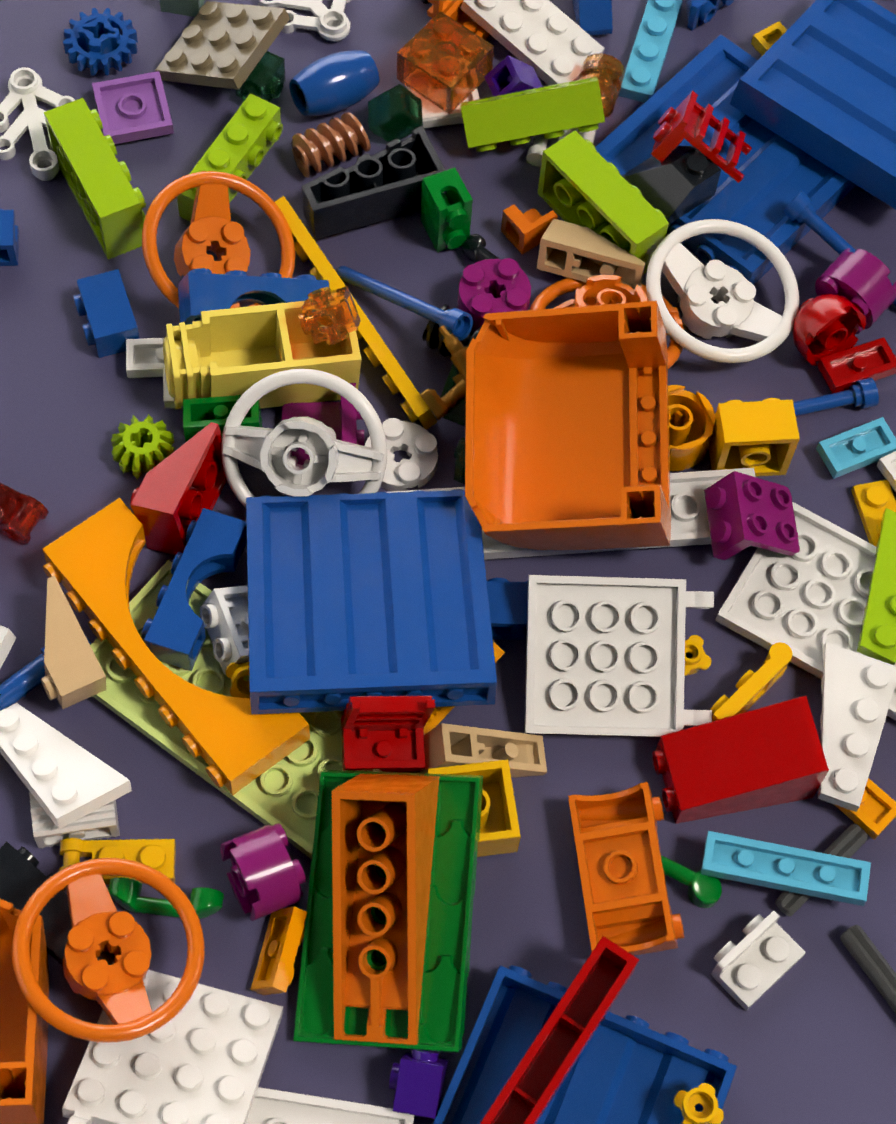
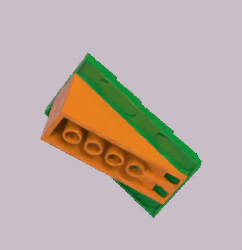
[293,770,483,1052]

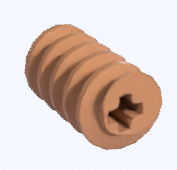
[292,112,371,178]

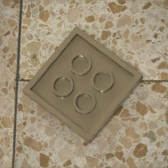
[155,1,290,90]

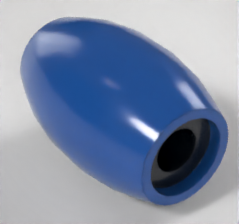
[289,50,379,116]

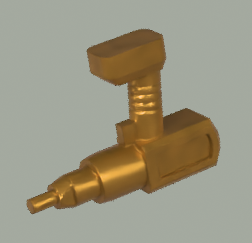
[420,325,468,420]

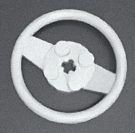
[646,219,799,363]
[221,369,387,508]

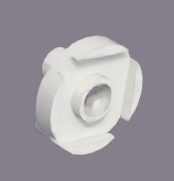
[365,418,438,492]

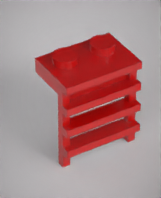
[651,91,752,183]
[341,696,435,772]

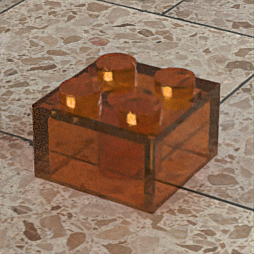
[397,11,494,114]

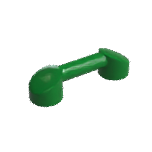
[661,855,722,908]
[108,877,224,919]

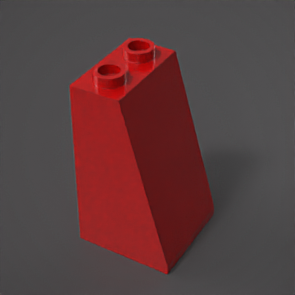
[652,696,829,824]

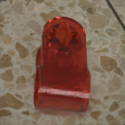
[0,482,49,545]

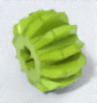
[111,414,175,480]

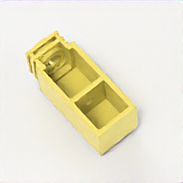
[163,296,362,409]

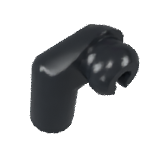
[462,234,499,263]

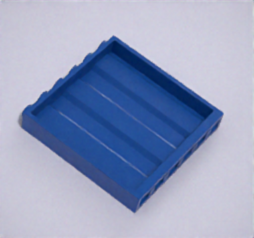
[729,0,896,210]
[595,34,856,285]
[246,489,497,715]
[433,965,737,1124]

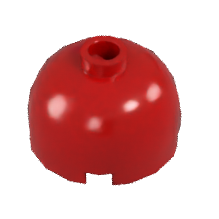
[792,293,866,366]

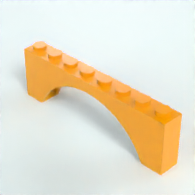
[42,498,310,795]

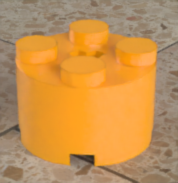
[668,385,715,471]

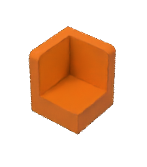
[501,204,558,254]

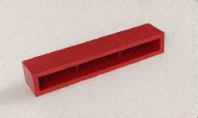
[480,936,639,1124]

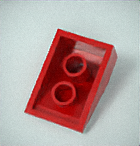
[130,422,227,555]

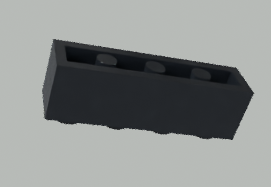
[0,842,115,966]

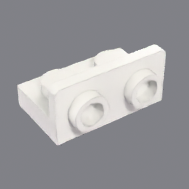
[200,585,249,675]
[711,911,806,1011]

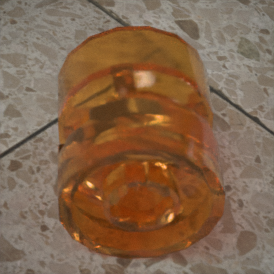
[579,53,626,118]

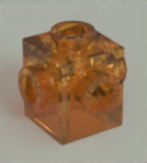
[299,286,361,345]

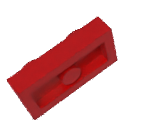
[817,337,896,393]

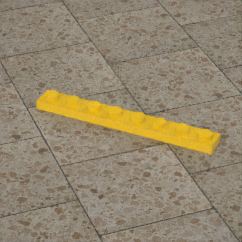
[275,196,438,430]

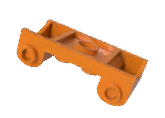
[568,782,685,956]

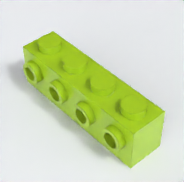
[461,76,605,152]
[177,93,283,222]

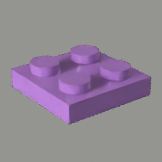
[92,71,174,144]

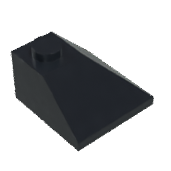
[622,145,721,225]

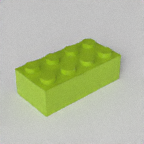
[44,98,146,260]
[537,130,669,275]

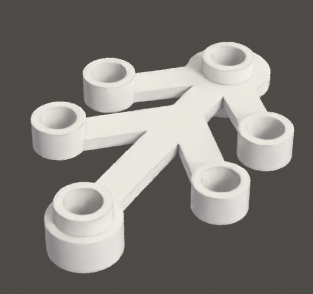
[259,0,351,41]
[0,67,75,181]

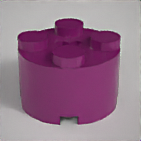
[815,248,896,334]
[457,258,531,333]
[220,823,306,921]

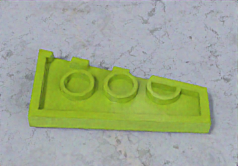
[857,508,896,665]

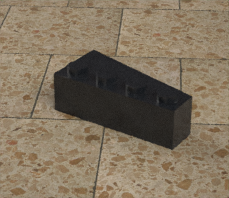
[302,126,447,240]

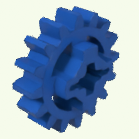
[63,8,138,76]

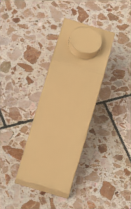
[537,219,645,289]
[41,575,106,710]
[420,723,547,778]

